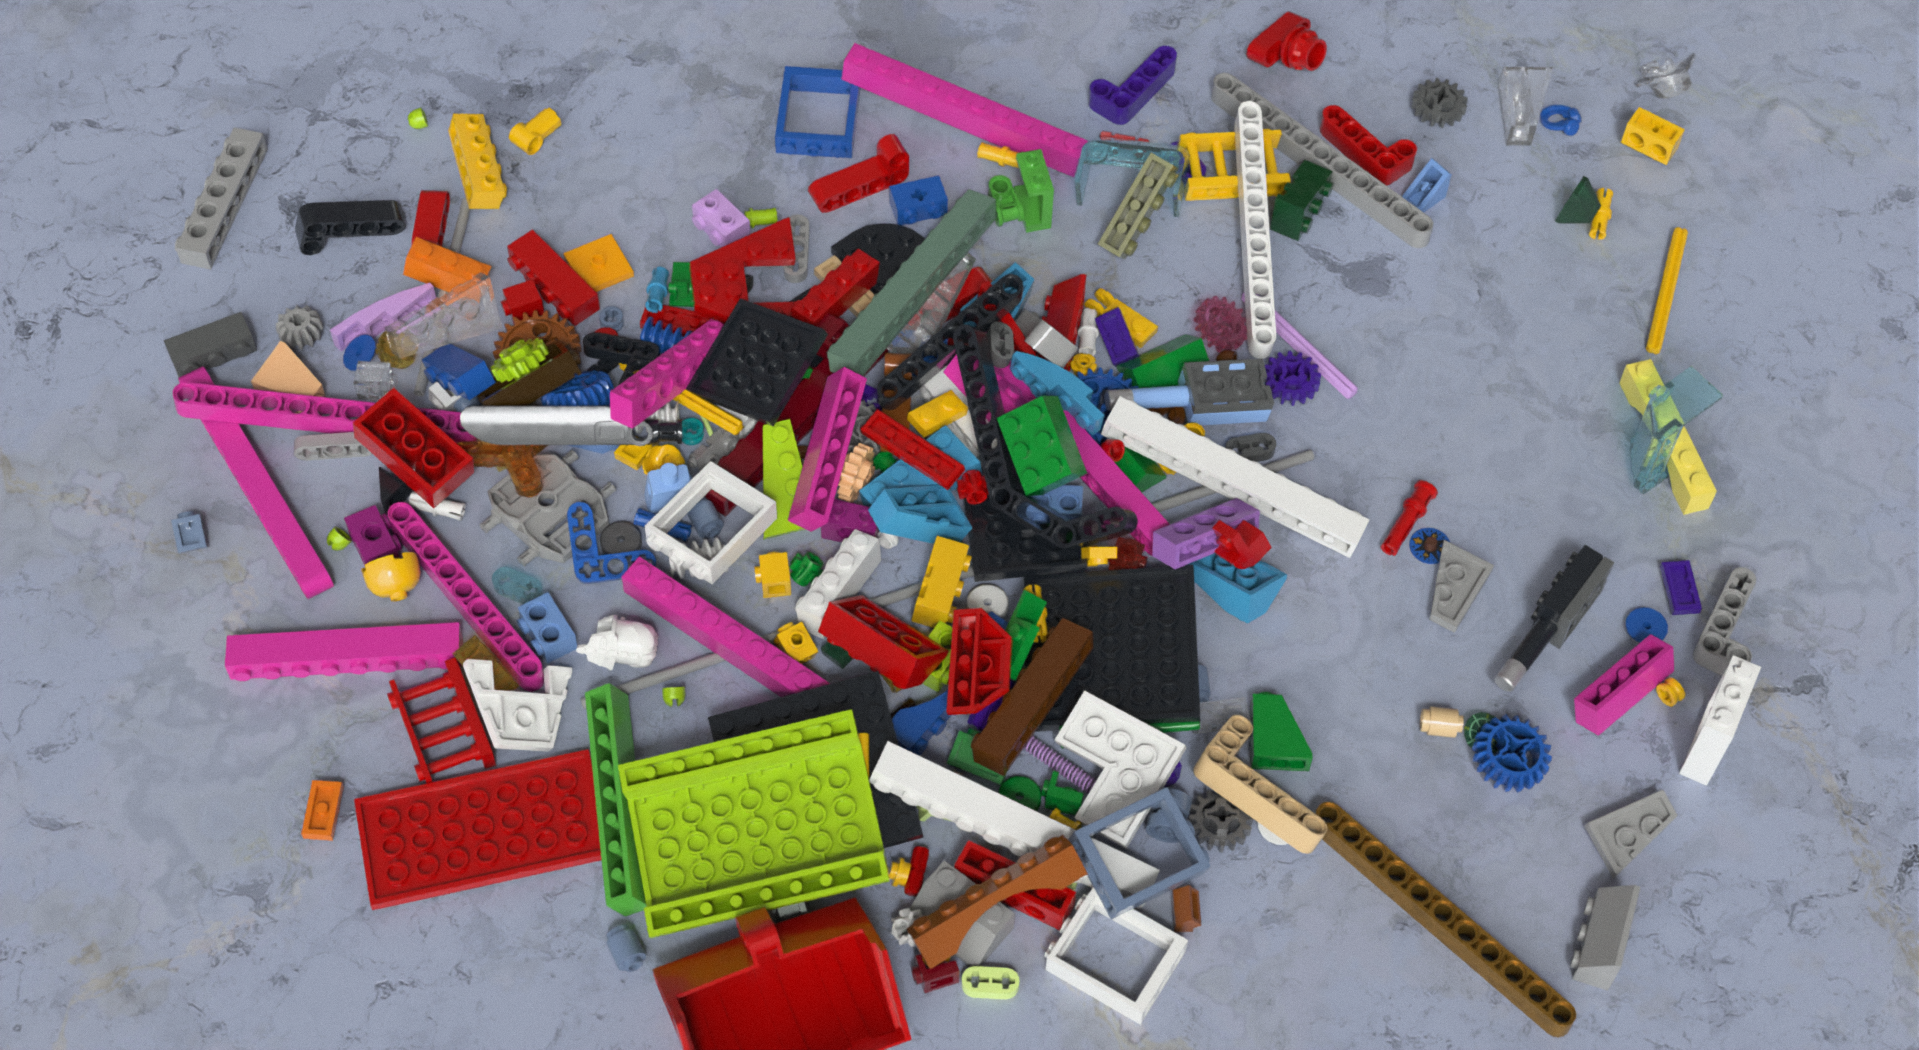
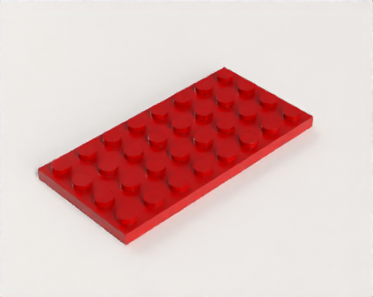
[354,749,601,911]

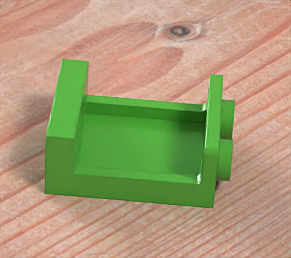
[1014,149,1054,233]

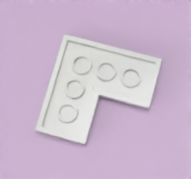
[1055,691,1186,849]

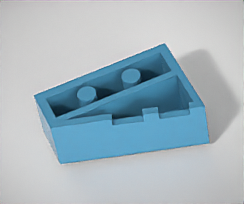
[868,485,972,544]

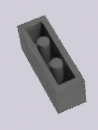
[163,312,257,377]

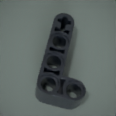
[295,200,405,255]

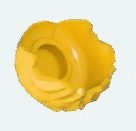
[642,444,685,475]

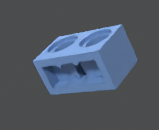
[1026,485,1083,524]
[517,592,577,664]

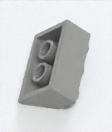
[910,860,1015,967]
[1570,885,1641,991]

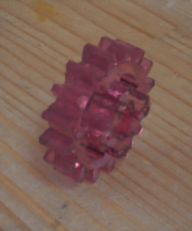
[1193,296,1247,352]

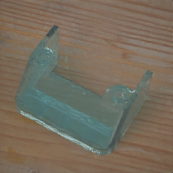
[1075,137,1190,217]
[1630,366,1723,494]

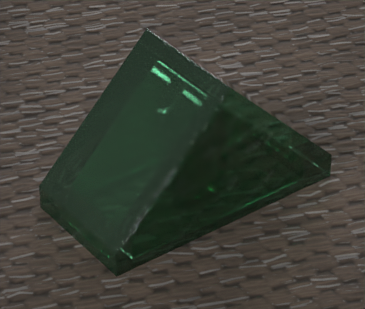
[1555,176,1601,224]

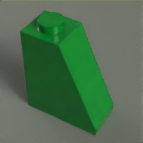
[1250,692,1313,772]

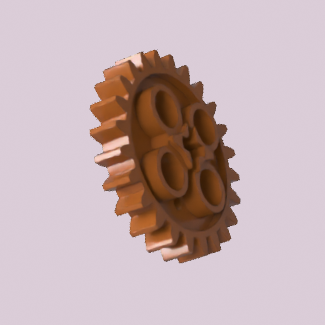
[493,310,582,361]

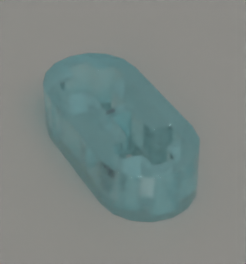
[492,567,543,604]

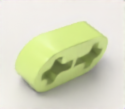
[961,966,1020,999]

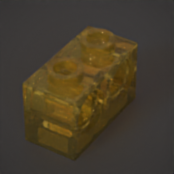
[453,635,519,691]

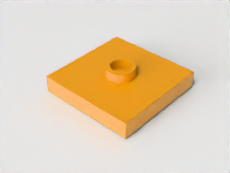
[563,234,634,292]

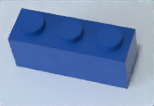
[422,342,496,400]

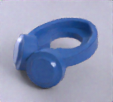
[1540,105,1582,136]

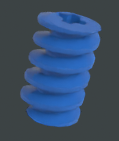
[640,317,692,355]

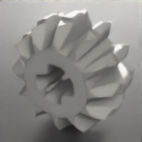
[276,304,323,350]

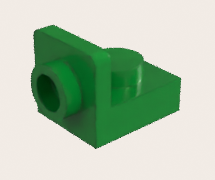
[1041,770,1084,816]

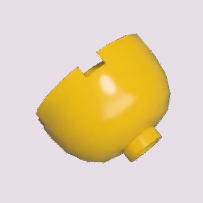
[361,552,421,602]

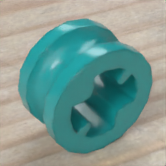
[682,418,704,446]

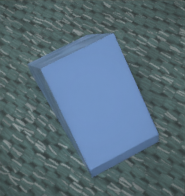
[1402,158,1452,212]

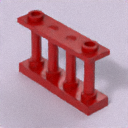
[387,657,496,784]

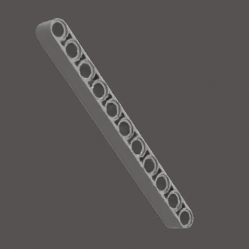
[1211,73,1433,248]

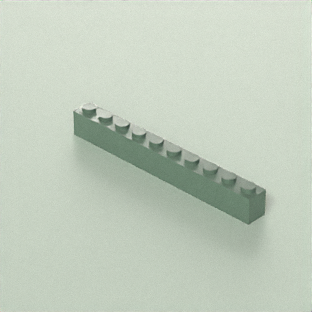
[827,189,997,376]

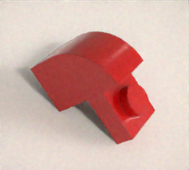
[1212,520,1272,569]

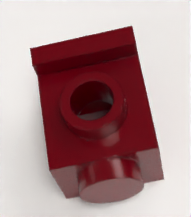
[816,313,849,361]

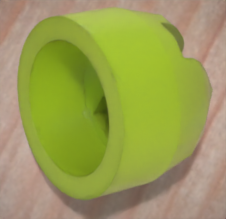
[408,107,429,129]
[327,526,352,551]
[662,687,686,707]

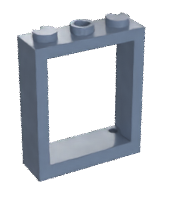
[1068,787,1211,920]

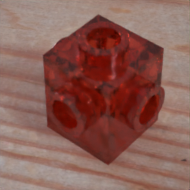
[1108,537,1148,570]

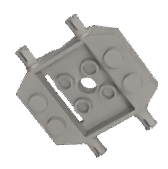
[479,450,616,567]

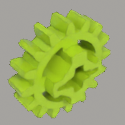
[491,338,549,383]

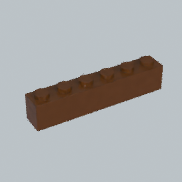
[971,618,1093,776]

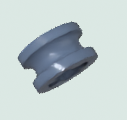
[599,306,624,332]

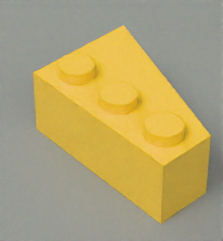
[911,536,972,628]

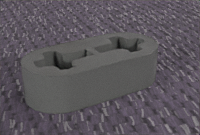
[986,322,1014,368]
[1225,433,1276,462]

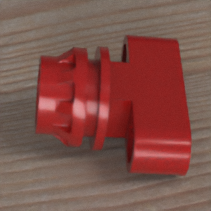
[1247,11,1327,71]

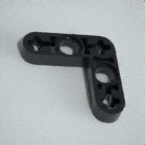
[583,332,659,385]

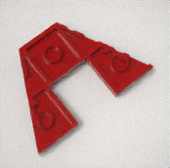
[689,217,796,322]

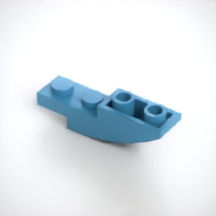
[1010,351,1104,435]

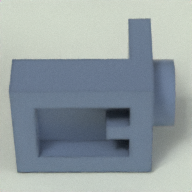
[171,511,208,554]

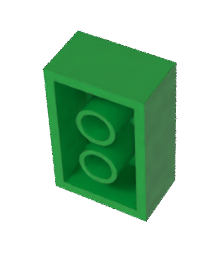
[997,395,1087,496]

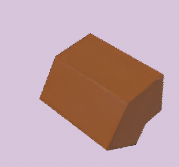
[1171,885,1202,932]

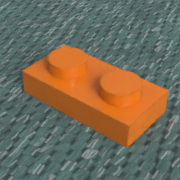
[301,780,344,841]

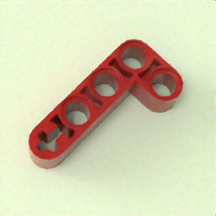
[1319,105,1417,186]
[808,134,909,213]

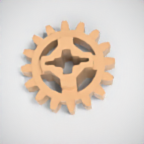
[837,443,875,503]

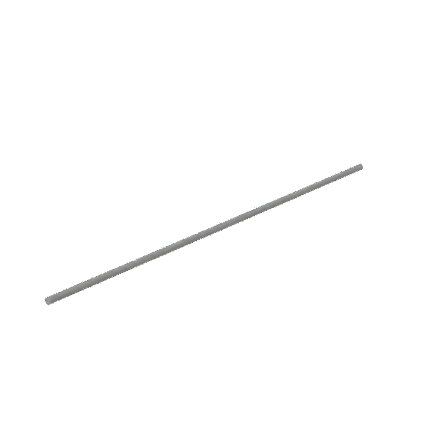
[580,449,1314,709]

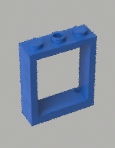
[775,66,861,158]

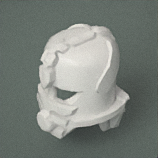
[576,615,659,670]

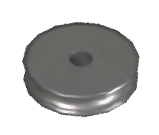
[600,521,642,561]

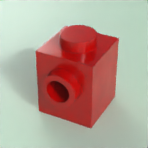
[500,279,544,323]

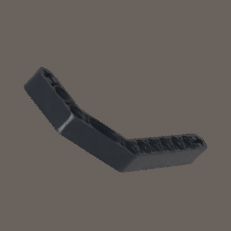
[953,324,1138,550]

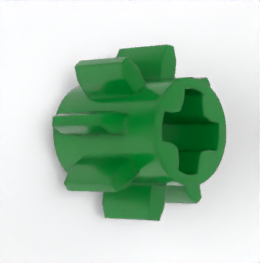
[789,552,824,587]

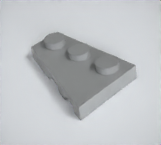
[1429,540,1494,633]
[1584,790,1678,879]

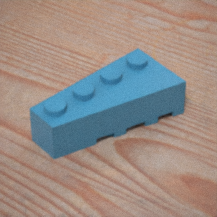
[859,425,983,507]

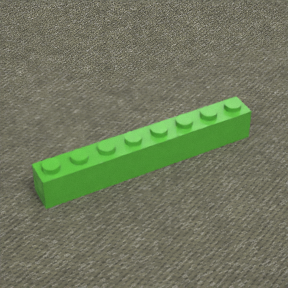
[585,683,647,917]

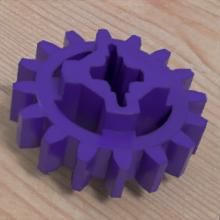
[1264,351,1321,406]

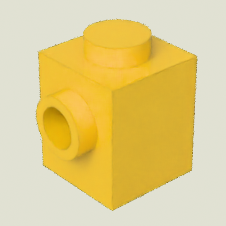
[754,552,791,598]
[773,622,819,664]

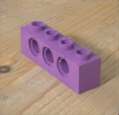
[1152,498,1260,569]

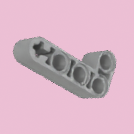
[1015,309,1079,368]
[1693,567,1756,676]

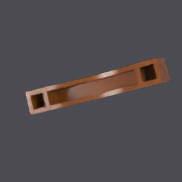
[906,835,1088,969]

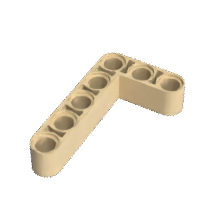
[1193,715,1328,854]

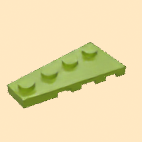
[762,419,806,540]

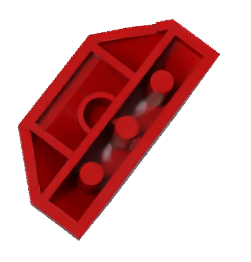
[946,608,1013,715]

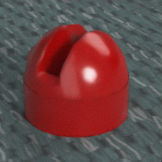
[1101,439,1125,462]

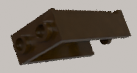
[477,339,582,406]

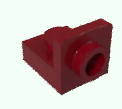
[911,954,959,994]

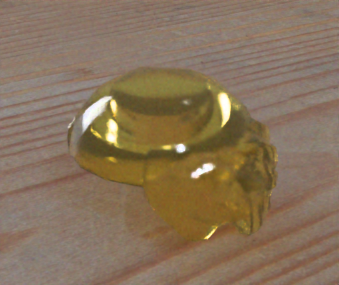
[375,329,417,369]

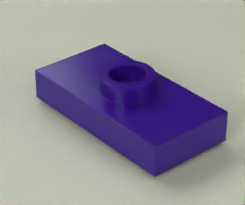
[1094,307,1140,367]
[1660,560,1702,615]

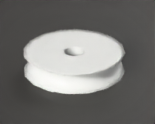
[967,584,1009,619]

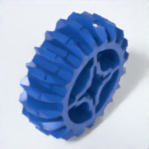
[541,370,614,406]
[1472,714,1552,793]

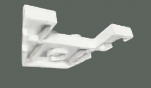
[463,659,572,752]

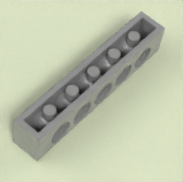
[175,127,268,270]

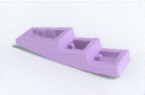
[330,283,437,352]

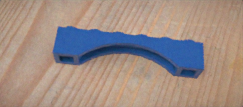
[892,611,1008,756]

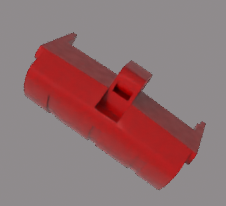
[652,897,912,1050]

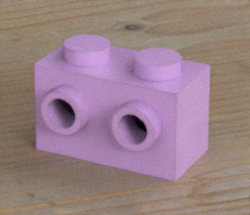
[692,189,750,247]

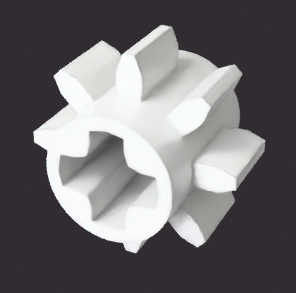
[891,908,923,947]

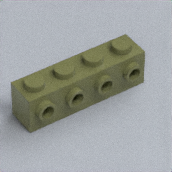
[1098,152,1179,259]

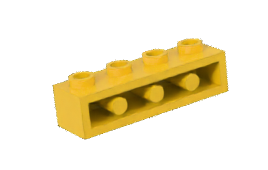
[448,113,507,209]

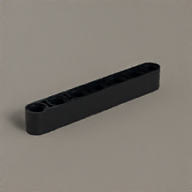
[877,274,1023,410]

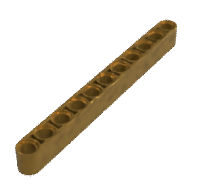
[1315,802,1576,1038]

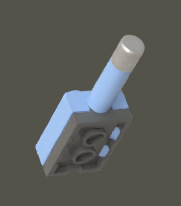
[1105,358,1274,425]

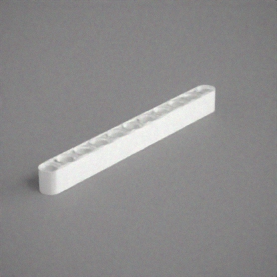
[1234,101,1276,359]

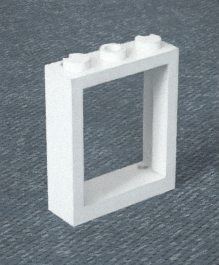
[645,461,777,584]
[1679,655,1761,786]
[1044,887,1188,1025]

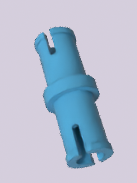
[645,267,669,313]

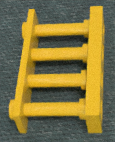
[1176,129,1291,201]

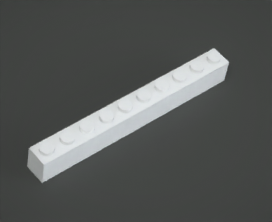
[1101,396,1369,558]
[869,741,1160,911]

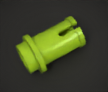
[744,207,777,229]

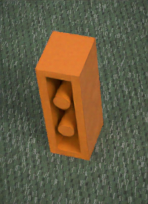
[403,237,492,304]

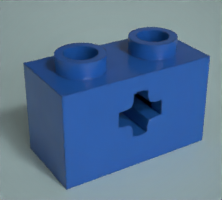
[889,175,948,225]

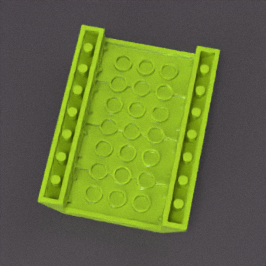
[618,709,890,939]

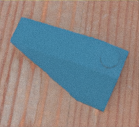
[1187,553,1287,624]

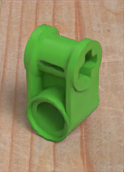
[988,175,1024,227]

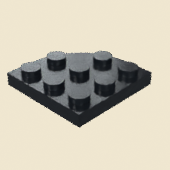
[831,223,925,295]

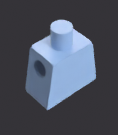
[644,463,693,514]

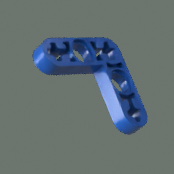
[567,502,656,584]

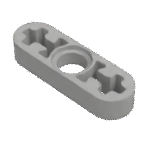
[784,215,810,283]
[294,432,372,460]

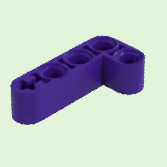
[1088,46,1177,125]

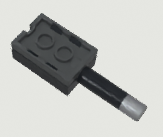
[1495,545,1614,692]

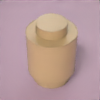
[1420,706,1464,738]

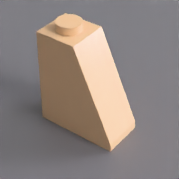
[251,341,326,413]

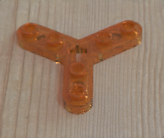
[457,441,548,498]

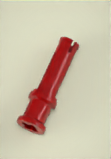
[1380,480,1438,556]

